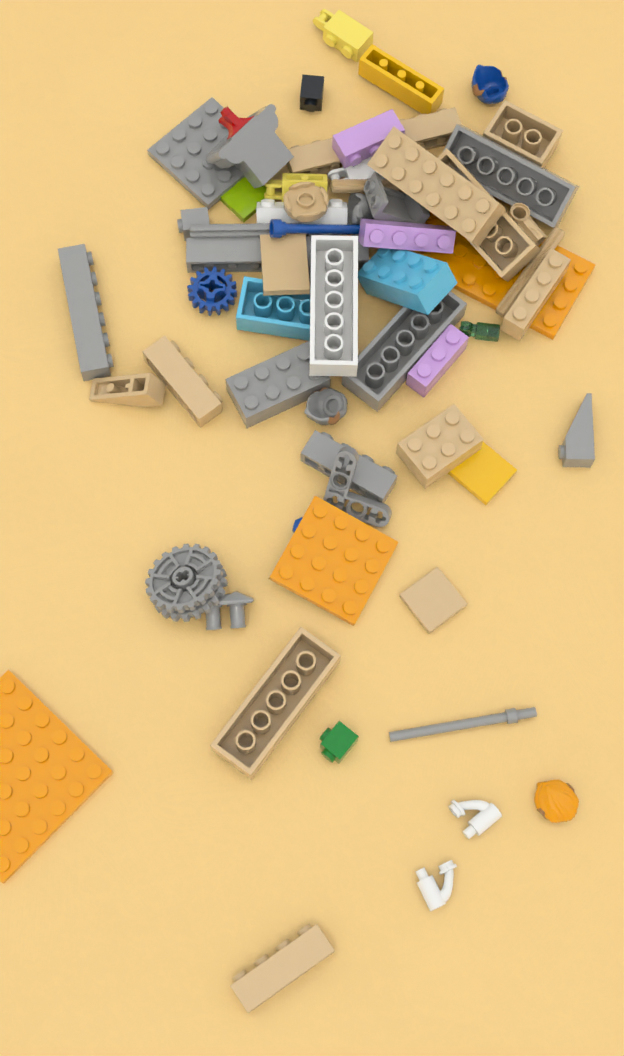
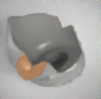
[304,387,348,425]

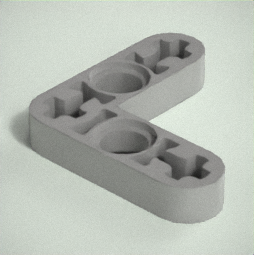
[324,446,392,527]

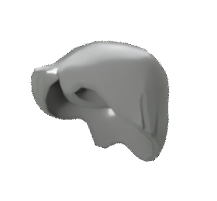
[347,193,373,225]

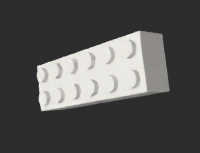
[309,235,358,377]

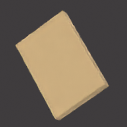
[260,233,310,296]

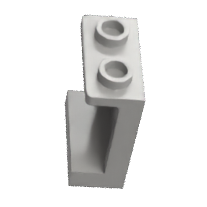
[363,172,430,224]

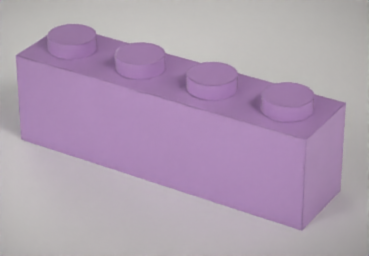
[358,218,456,254]

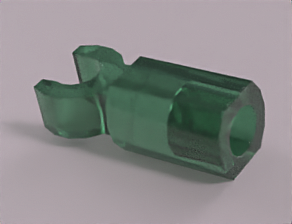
[459,321,500,342]

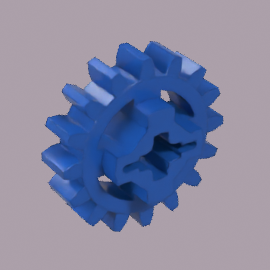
[187,267,237,316]

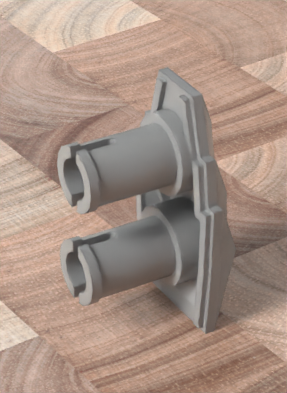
[205,591,254,630]

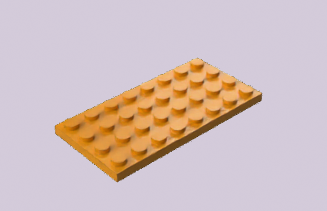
[408,211,595,340]

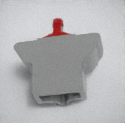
[206,104,294,189]

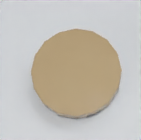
[283,182,329,222]

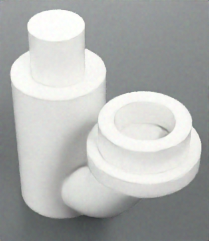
[448,800,502,839]
[416,860,457,912]

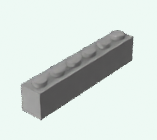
[58,244,114,381]

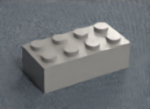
[225,341,330,428]

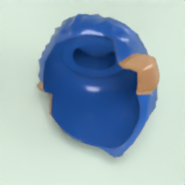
[471,65,509,104]

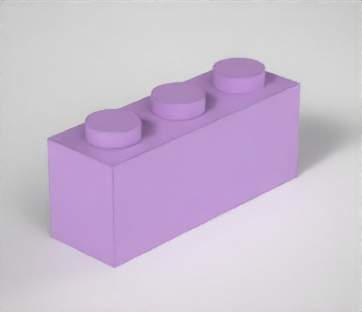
[332,109,405,169]
[406,324,469,398]

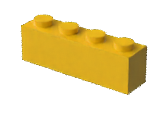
[358,44,444,114]

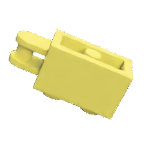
[313,9,374,62]
[264,173,328,202]

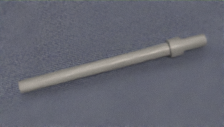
[389,707,537,742]

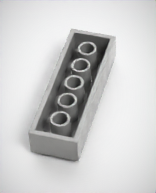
[444,124,579,228]
[342,291,467,412]

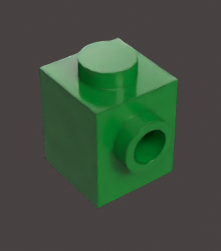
[320,721,359,764]

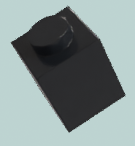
[300,74,324,112]

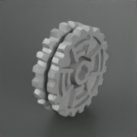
[145,544,228,622]

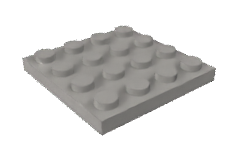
[147,97,245,210]

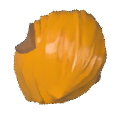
[534,780,579,823]

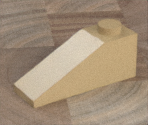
[89,373,166,407]

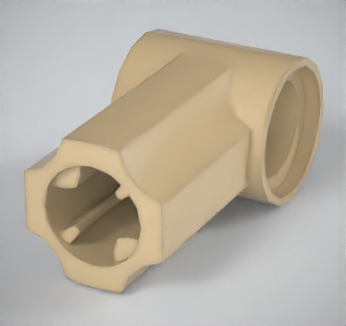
[508,203,547,246]

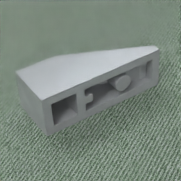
[558,393,595,468]

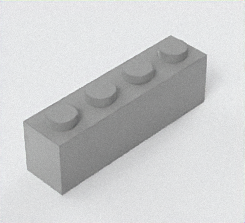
[301,430,397,503]

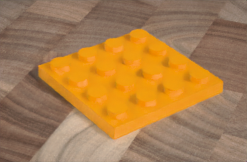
[269,496,398,626]

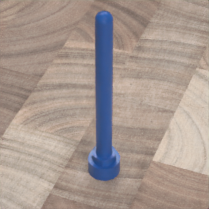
[269,219,360,238]

